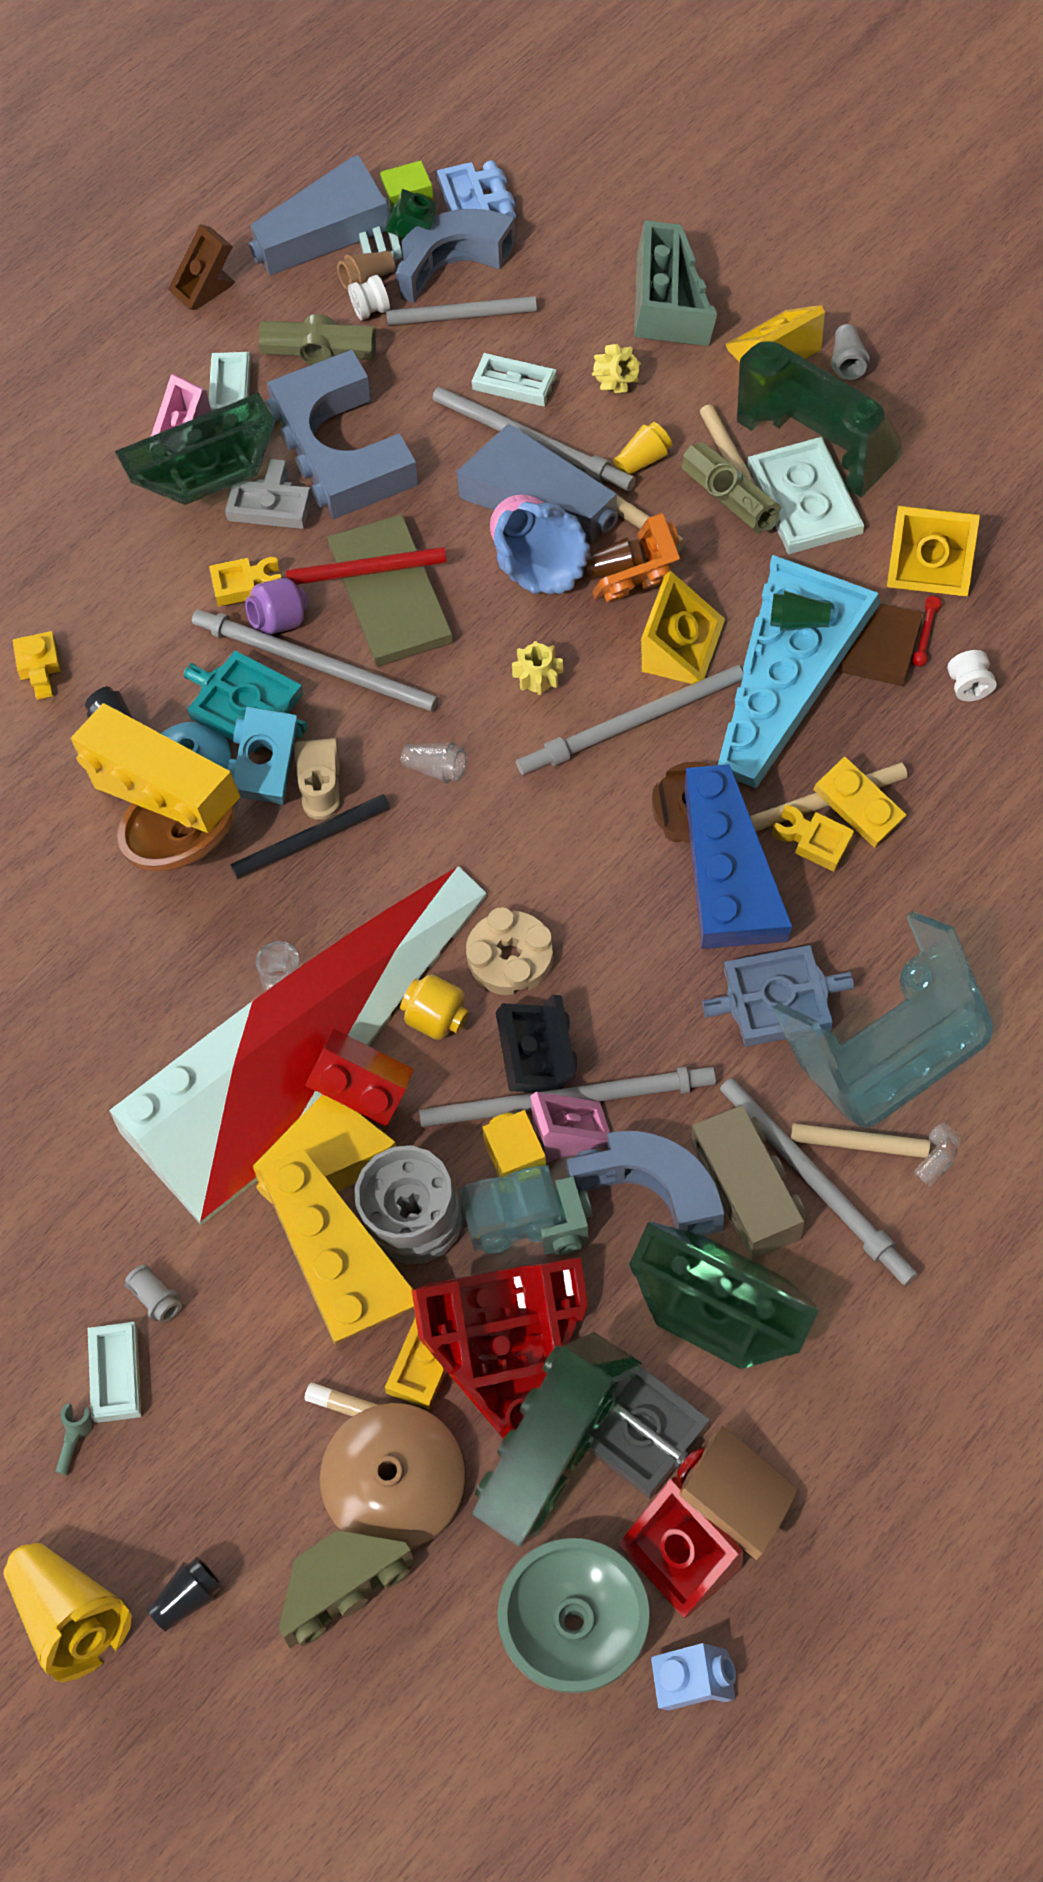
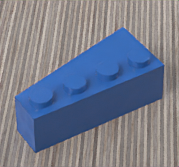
[684,764,792,949]

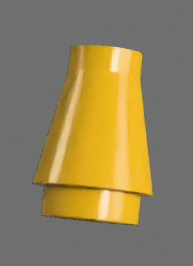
[613,422,672,475]

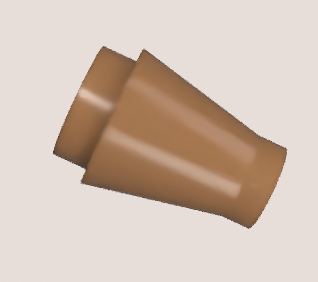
[337,250,395,290]

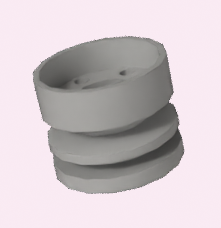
[355,1146,463,1265]

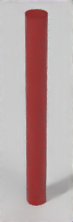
[285,547,447,585]

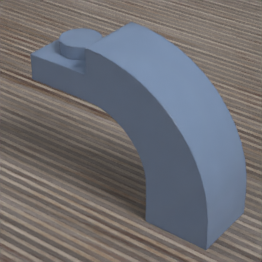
[396,209,516,303]
[566,1131,724,1241]

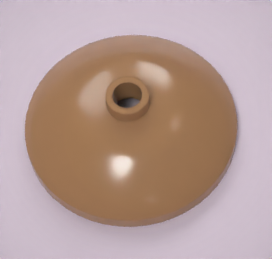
[320,1403,466,1550]

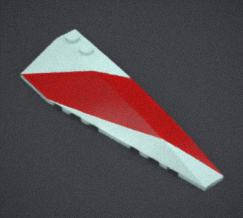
[109,866,487,1225]

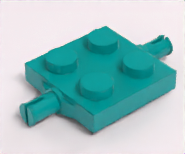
[184,651,308,753]

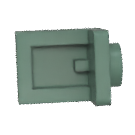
[540,1176,592,1255]

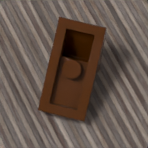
[168,224,235,310]

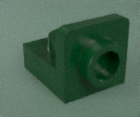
[385,188,437,238]

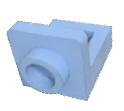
[651,1643,736,1711]

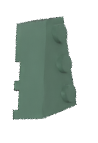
[634,220,717,346]

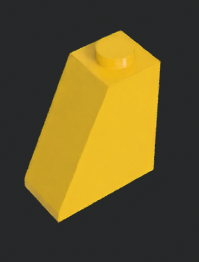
[253,1094,396,1204]

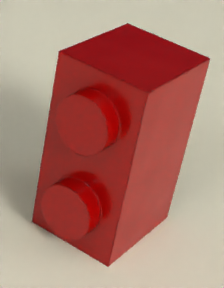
[305,1028,414,1127]

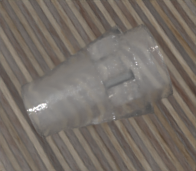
[401,742,467,784]

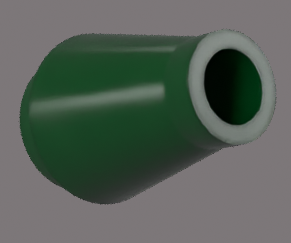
[770,590,831,632]

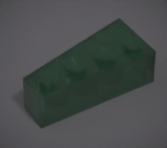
[471,1332,642,1547]

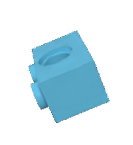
[227,707,298,805]

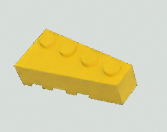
[70,703,241,833]
[259,1148,414,1345]

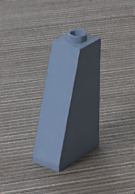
[249,155,389,276]
[457,423,618,543]

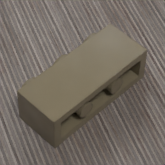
[692,1105,807,1261]

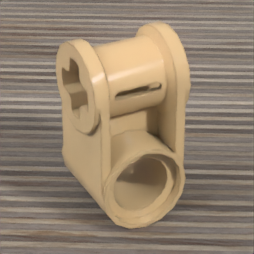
[294,738,340,820]

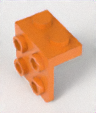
[592,513,680,603]

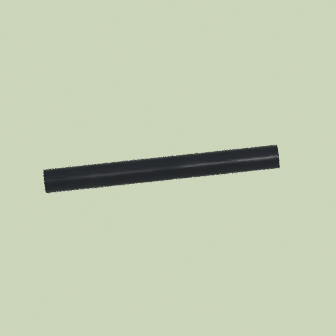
[230,794,390,880]

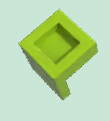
[380,161,434,212]

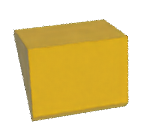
[726,305,825,384]
[887,505,980,597]
[641,571,725,684]

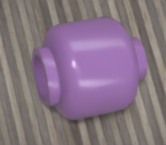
[245,577,308,635]

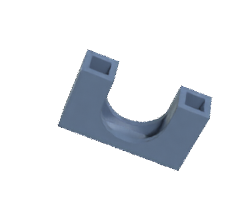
[265,349,418,520]

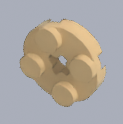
[466,907,553,995]

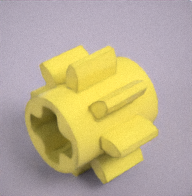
[592,344,641,393]
[512,641,563,695]

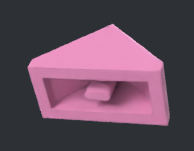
[148,374,214,462]
[530,1092,610,1162]

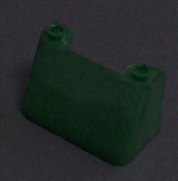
[737,341,901,498]

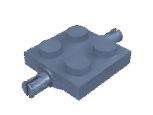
[702,945,854,1047]

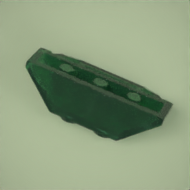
[115,393,275,505]
[629,1221,821,1369]

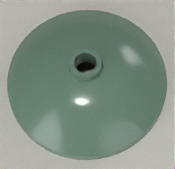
[497,1538,649,1694]

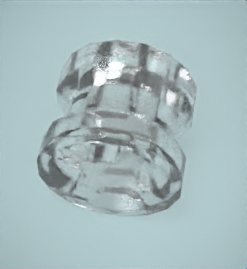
[255,941,301,991]

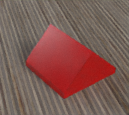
[618,1476,744,1619]

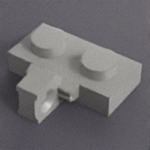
[225,459,312,529]

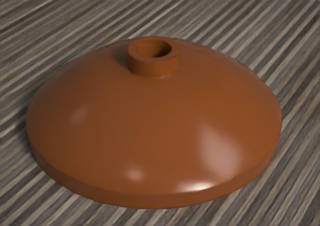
[117,801,238,871]

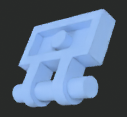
[437,160,516,219]

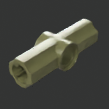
[259,314,376,365]
[681,441,782,534]

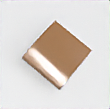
[679,1425,797,1560]

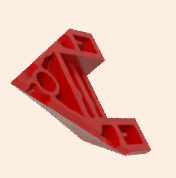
[411,1257,588,1466]

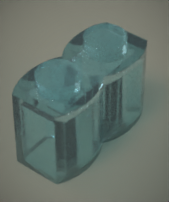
[458,1166,563,1254]

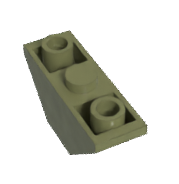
[278,1530,414,1648]

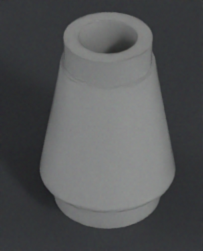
[831,324,870,380]

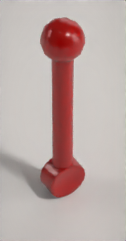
[912,596,941,667]

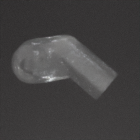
[913,1123,962,1188]

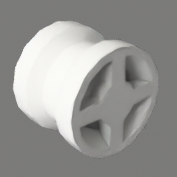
[348,275,390,321]
[947,650,997,701]

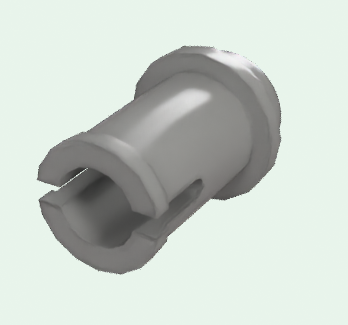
[124,1264,182,1323]

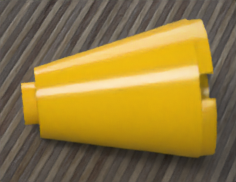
[4,1543,132,1683]

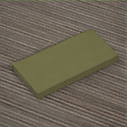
[327,514,453,667]

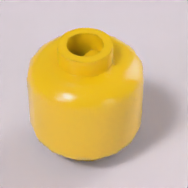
[400,974,469,1040]

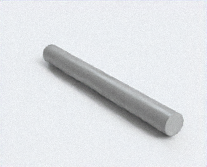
[386,296,537,326]

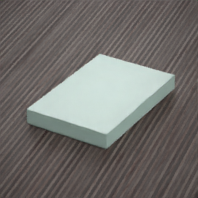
[747,437,864,554]

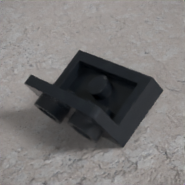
[495,994,577,1092]

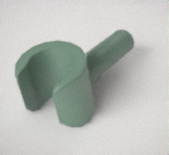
[55,1403,93,1475]

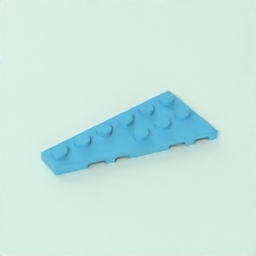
[718,555,880,788]

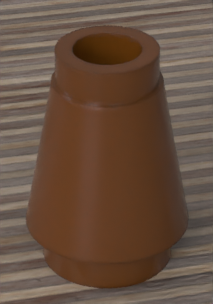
[587,537,645,580]

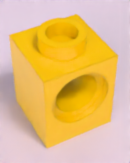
[482,1110,547,1191]

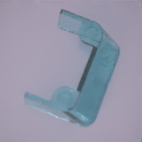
[772,911,993,1127]

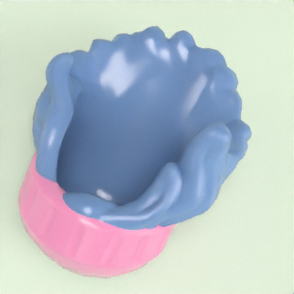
[490,495,591,595]

